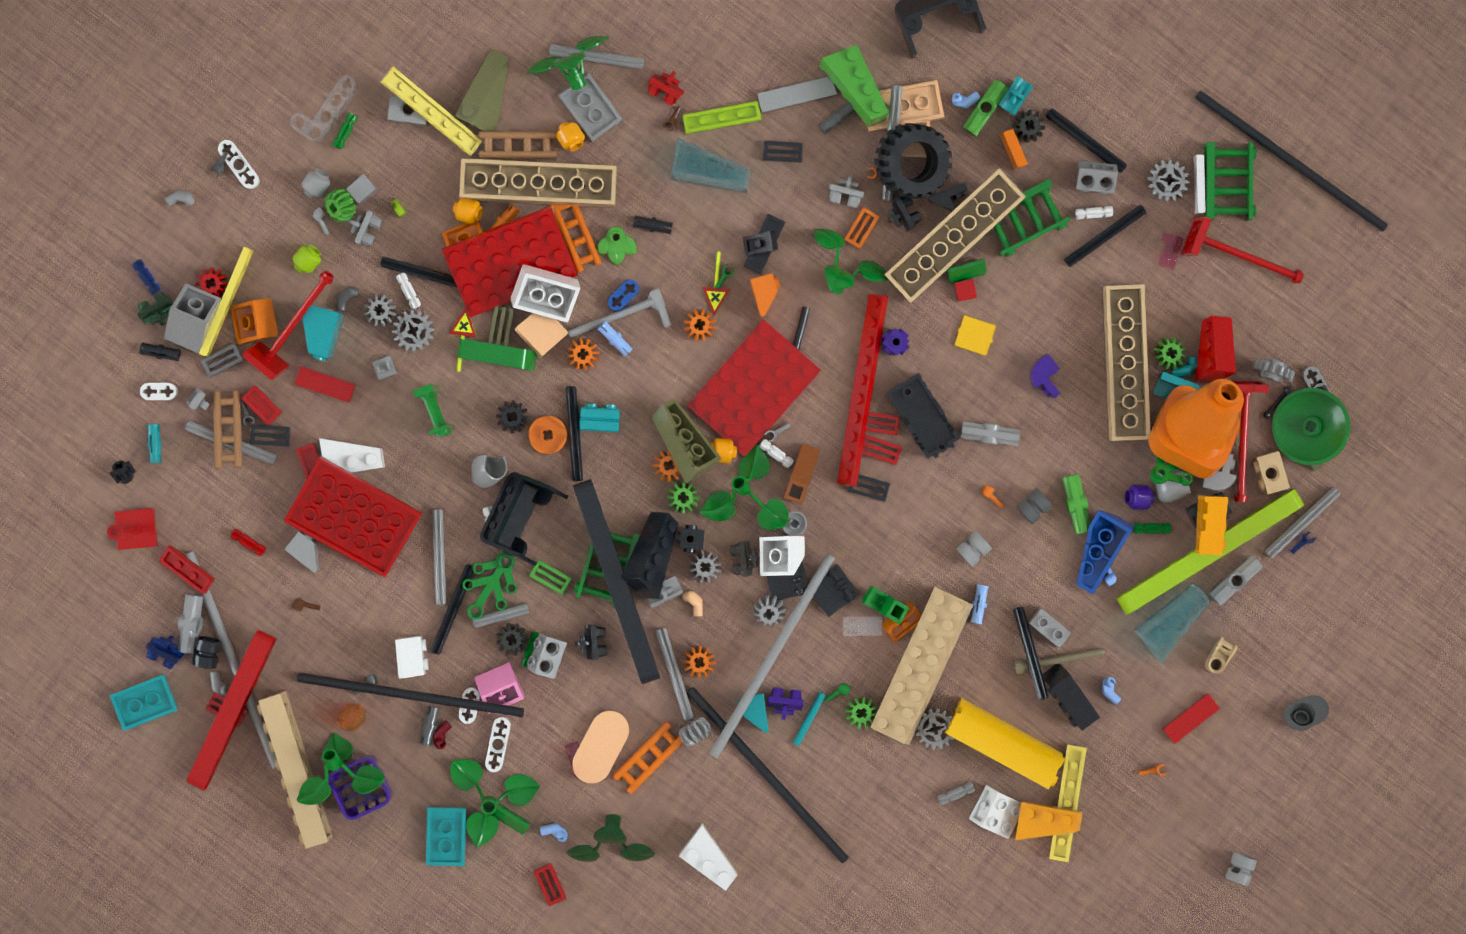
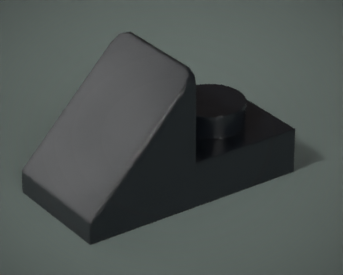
[928,182,968,212]
[743,231,778,256]

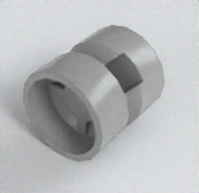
[782,511,807,536]
[956,531,992,567]
[1225,852,1257,886]

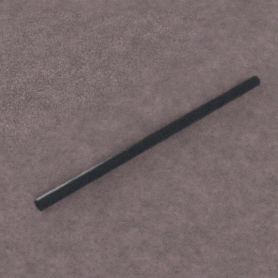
[1195,90,1388,232]
[297,673,524,718]
[687,687,849,863]

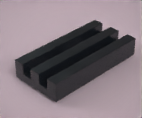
[763,141,803,163]
[250,425,291,446]
[848,474,890,502]

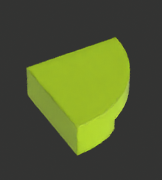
[391,198,407,218]

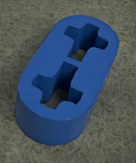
[608,280,639,311]

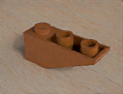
[783,443,820,504]

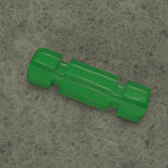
[332,112,358,149]
[1133,523,1171,534]
[521,631,539,668]

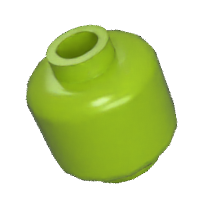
[292,244,321,273]

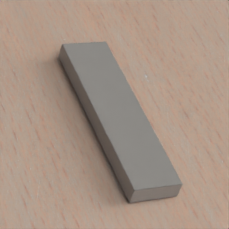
[757,76,837,113]

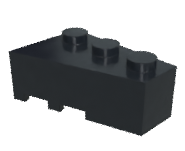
[1043,664,1101,731]

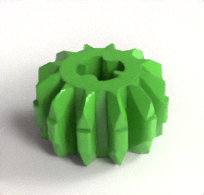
[324,189,356,222]
[1154,337,1187,369]
[667,481,700,514]
[845,696,877,729]

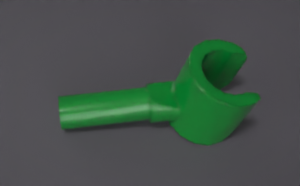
[715,263,735,290]
[825,683,851,702]

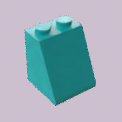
[301,303,344,362]

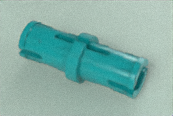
[147,424,162,463]

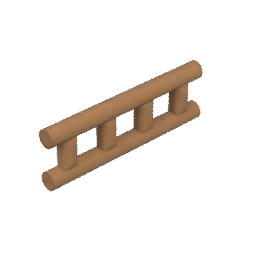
[479,131,557,159]
[213,391,242,469]

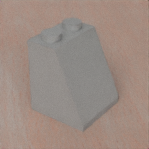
[164,283,221,353]

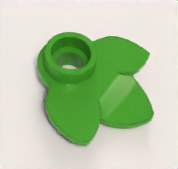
[598,226,636,265]

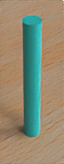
[793,691,826,746]

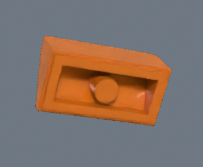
[999,129,1028,171]
[881,601,922,643]

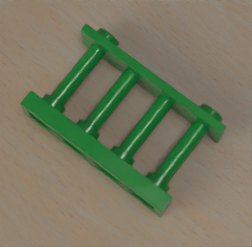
[1203,142,1257,221]
[993,179,1070,257]
[413,384,454,437]
[574,532,640,608]

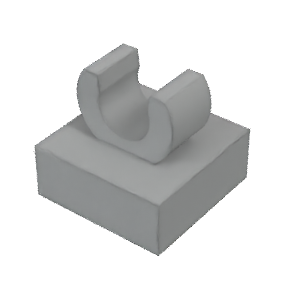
[372,355,398,381]
[186,387,210,410]

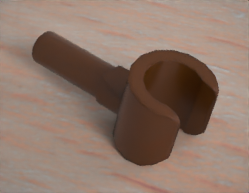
[663,106,682,132]
[292,598,321,611]

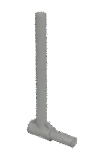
[568,289,672,338]

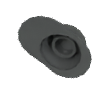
[1284,695,1329,731]

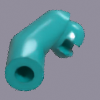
[1173,357,1198,377]

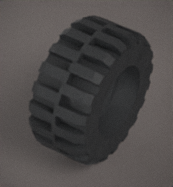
[874,123,952,199]

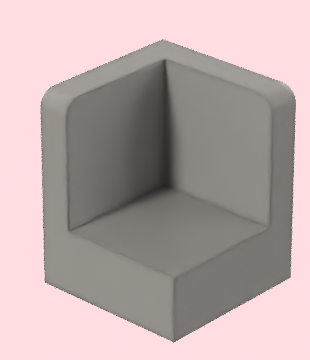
[347,174,378,205]

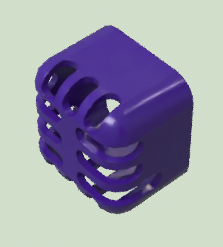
[328,755,393,820]

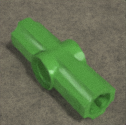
[962,79,1009,137]
[1062,474,1091,534]

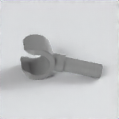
[313,207,329,235]
[765,423,791,442]

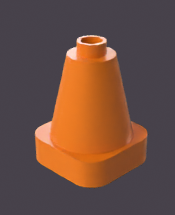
[1149,379,1244,478]

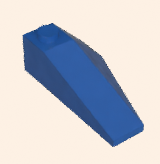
[1077,510,1134,594]

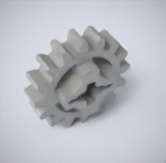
[1147,159,1190,202]
[392,310,435,352]
[1252,358,1295,383]
[916,708,955,750]

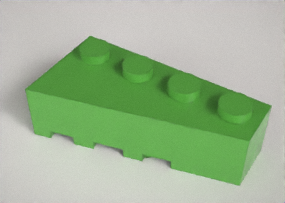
[819,45,889,127]

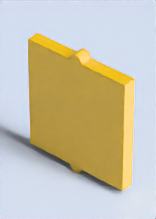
[954,315,996,356]

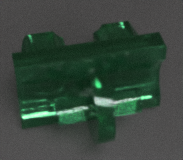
[137,292,173,326]

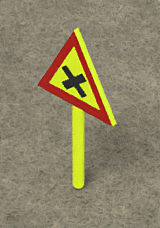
[702,251,730,316]
[449,308,477,372]

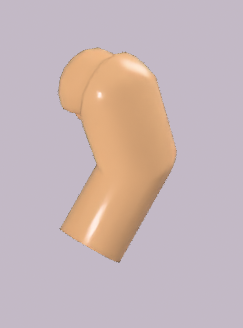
[682,590,703,616]

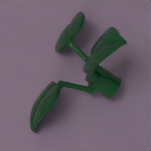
[566,814,655,862]

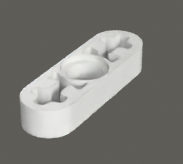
[218,140,260,189]
[485,716,511,772]

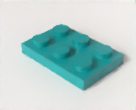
[109,674,179,731]
[426,807,466,866]

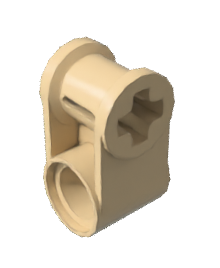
[1205,636,1238,673]

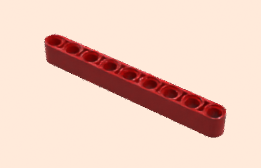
[187,629,276,791]

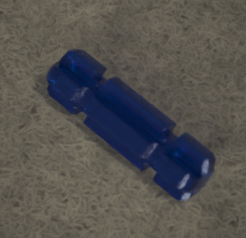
[132,259,161,295]

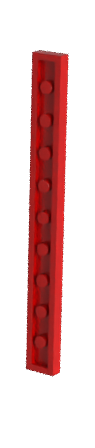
[837,294,888,487]

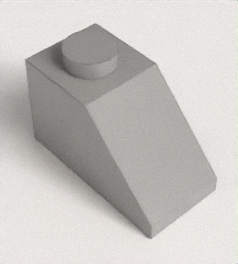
[284,531,320,573]

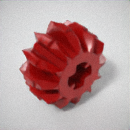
[195,267,228,298]

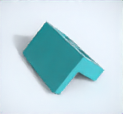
[1153,372,1199,399]

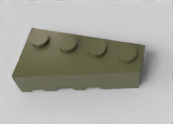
[651,398,722,484]

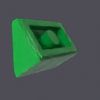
[946,259,986,284]
[492,803,531,835]

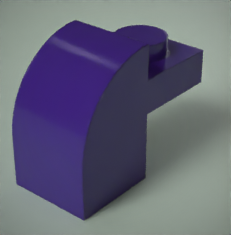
[1030,354,1060,398]

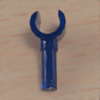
[1290,532,1316,554]

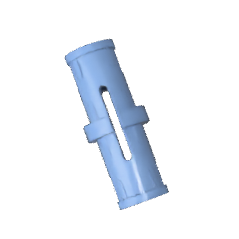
[597,321,633,357]
[970,584,989,624]

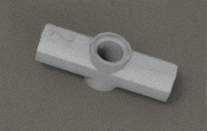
[960,422,1020,446]
[1209,555,1263,606]
[178,593,203,654]

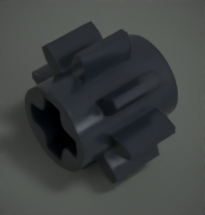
[110,460,136,484]

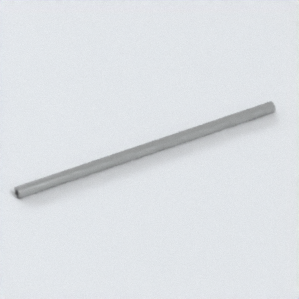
[185,551,277,769]
[709,554,835,758]

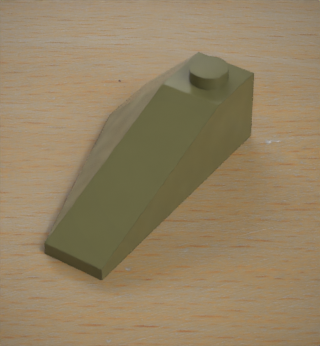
[455,49,508,131]

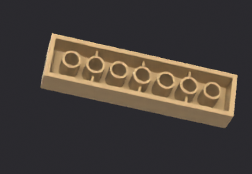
[459,159,617,208]
[884,168,1027,303]
[1103,284,1150,441]
[870,587,973,745]
[257,691,333,849]

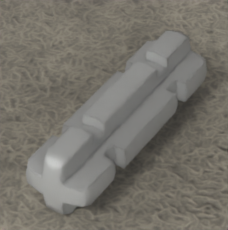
[938,782,975,805]

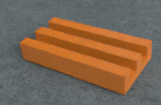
[844,207,880,250]

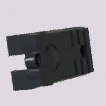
[886,373,960,459]

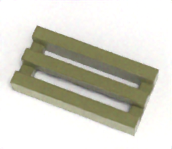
[488,306,514,346]

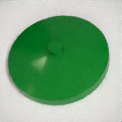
[1272,388,1351,465]

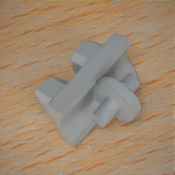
[829,175,864,208]
[348,210,383,246]
[648,575,683,608]

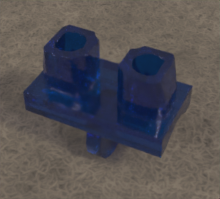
[146,635,184,669]

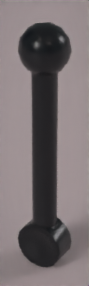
[1263,386,1292,419]

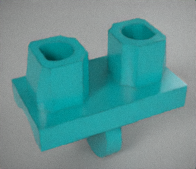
[998,76,1034,116]

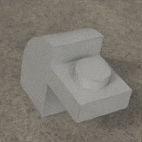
[1199,454,1237,490]

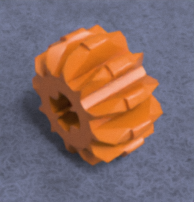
[684,309,716,341]
[567,338,600,371]
[653,450,681,482]
[683,645,716,678]

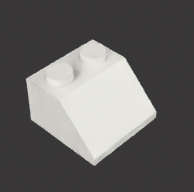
[759,536,805,576]
[395,635,429,679]

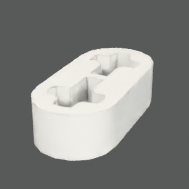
[140,383,178,400]
[459,687,480,724]

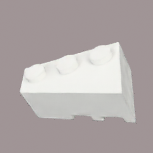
[319,438,385,473]
[679,823,737,891]

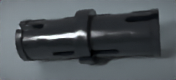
[633,215,673,235]
[140,342,181,362]

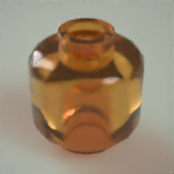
[337,703,366,732]

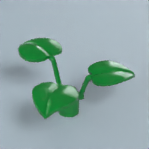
[527,36,609,90]
[813,228,889,294]
[700,445,789,530]
[296,733,385,805]
[450,759,540,847]

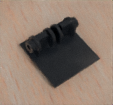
[767,561,808,601]
[806,563,859,617]

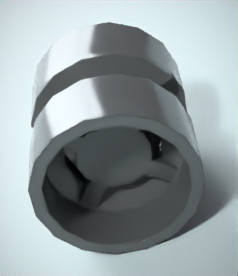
[1016,488,1053,525]

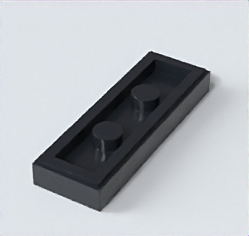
[744,214,785,274]

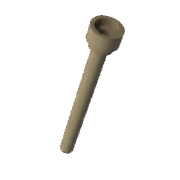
[1013,648,1105,676]

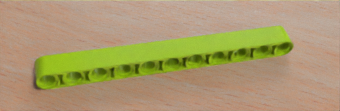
[1116,488,1304,615]

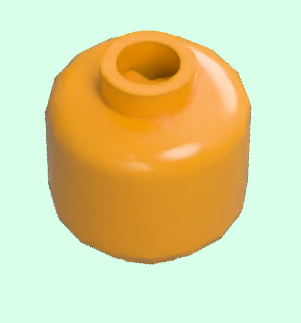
[556,122,585,151]
[453,199,483,224]
[710,438,737,464]

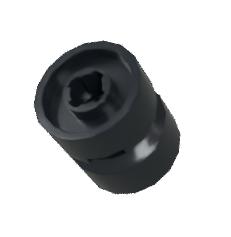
[192,636,221,669]

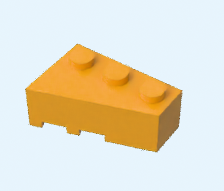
[1195,495,1228,555]
[1015,801,1083,840]

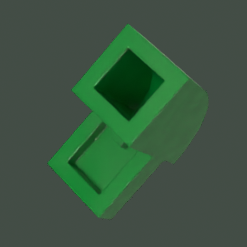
[861,585,909,624]

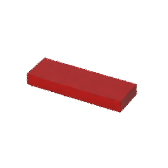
[295,366,356,403]
[159,545,215,595]
[1162,693,1220,744]

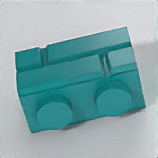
[580,403,620,432]

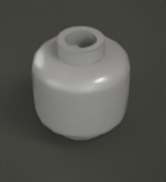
[301,169,330,198]

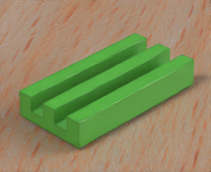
[529,559,572,595]

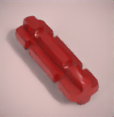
[230,529,266,556]

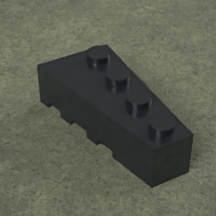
[621,512,679,599]

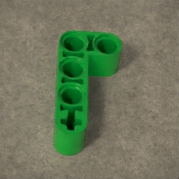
[457,339,537,371]

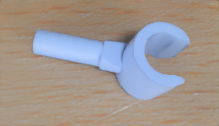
[1104,567,1117,586]

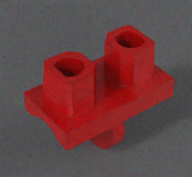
[648,71,684,106]

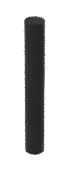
[793,306,810,350]

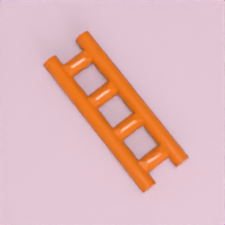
[549,204,602,273]
[613,721,683,795]

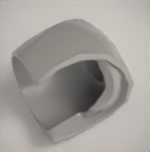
[471,455,507,488]
[1155,470,1191,503]

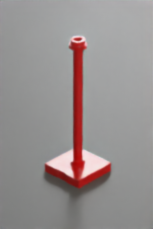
[1181,216,1304,284]
[242,270,334,381]
[1232,381,1269,502]
[107,508,158,550]

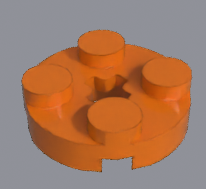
[529,416,567,454]

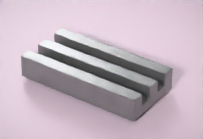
[200,343,244,378]

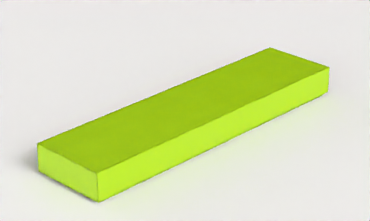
[682,101,762,134]

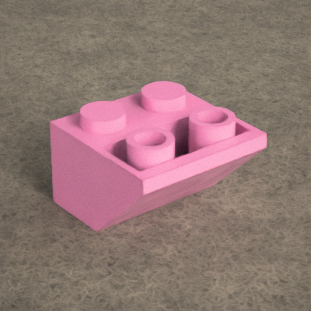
[474,662,525,714]

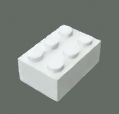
[511,264,580,323]

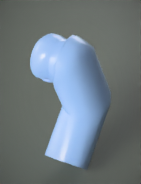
[952,91,981,109]
[1102,677,1121,705]
[540,823,568,842]

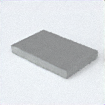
[558,73,623,143]

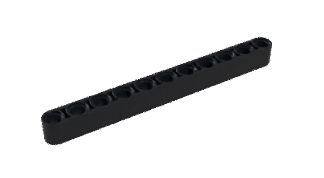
[573,479,660,685]

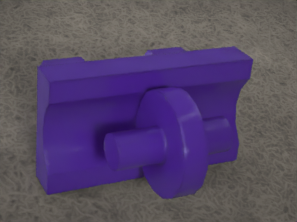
[767,687,804,720]

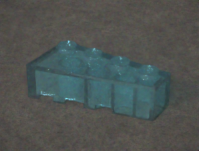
[671,138,751,194]

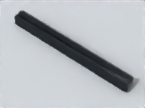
[1046,108,1127,173]
[1064,205,1146,267]
[380,257,458,288]
[566,386,583,482]
[430,564,474,655]
[1013,607,1049,700]

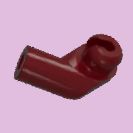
[433,720,452,749]

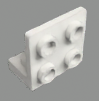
[969,785,1021,839]

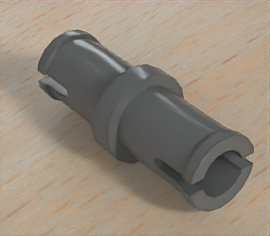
[818,102,856,135]
[419,706,440,746]

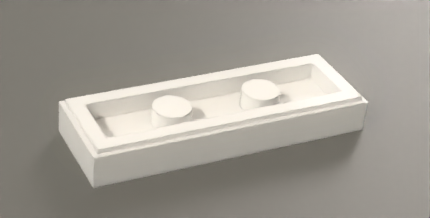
[1193,155,1206,214]

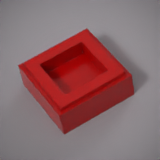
[954,279,977,302]

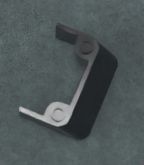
[895,0,987,59]
[480,472,568,566]

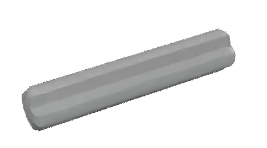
[473,604,529,628]

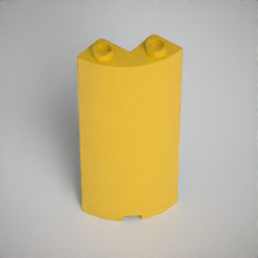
[945,698,1065,789]

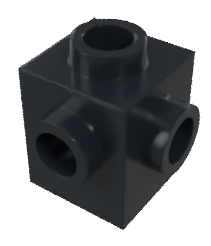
[676,525,705,553]

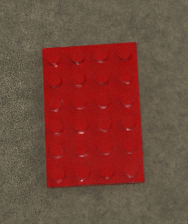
[441,206,578,317]
[687,319,821,457]
[284,456,422,578]

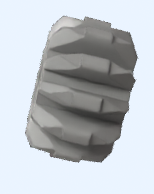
[364,294,397,327]
[689,551,722,583]
[753,595,786,628]
[679,717,712,747]

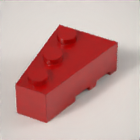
[1195,315,1236,383]

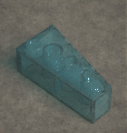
[1133,583,1210,664]

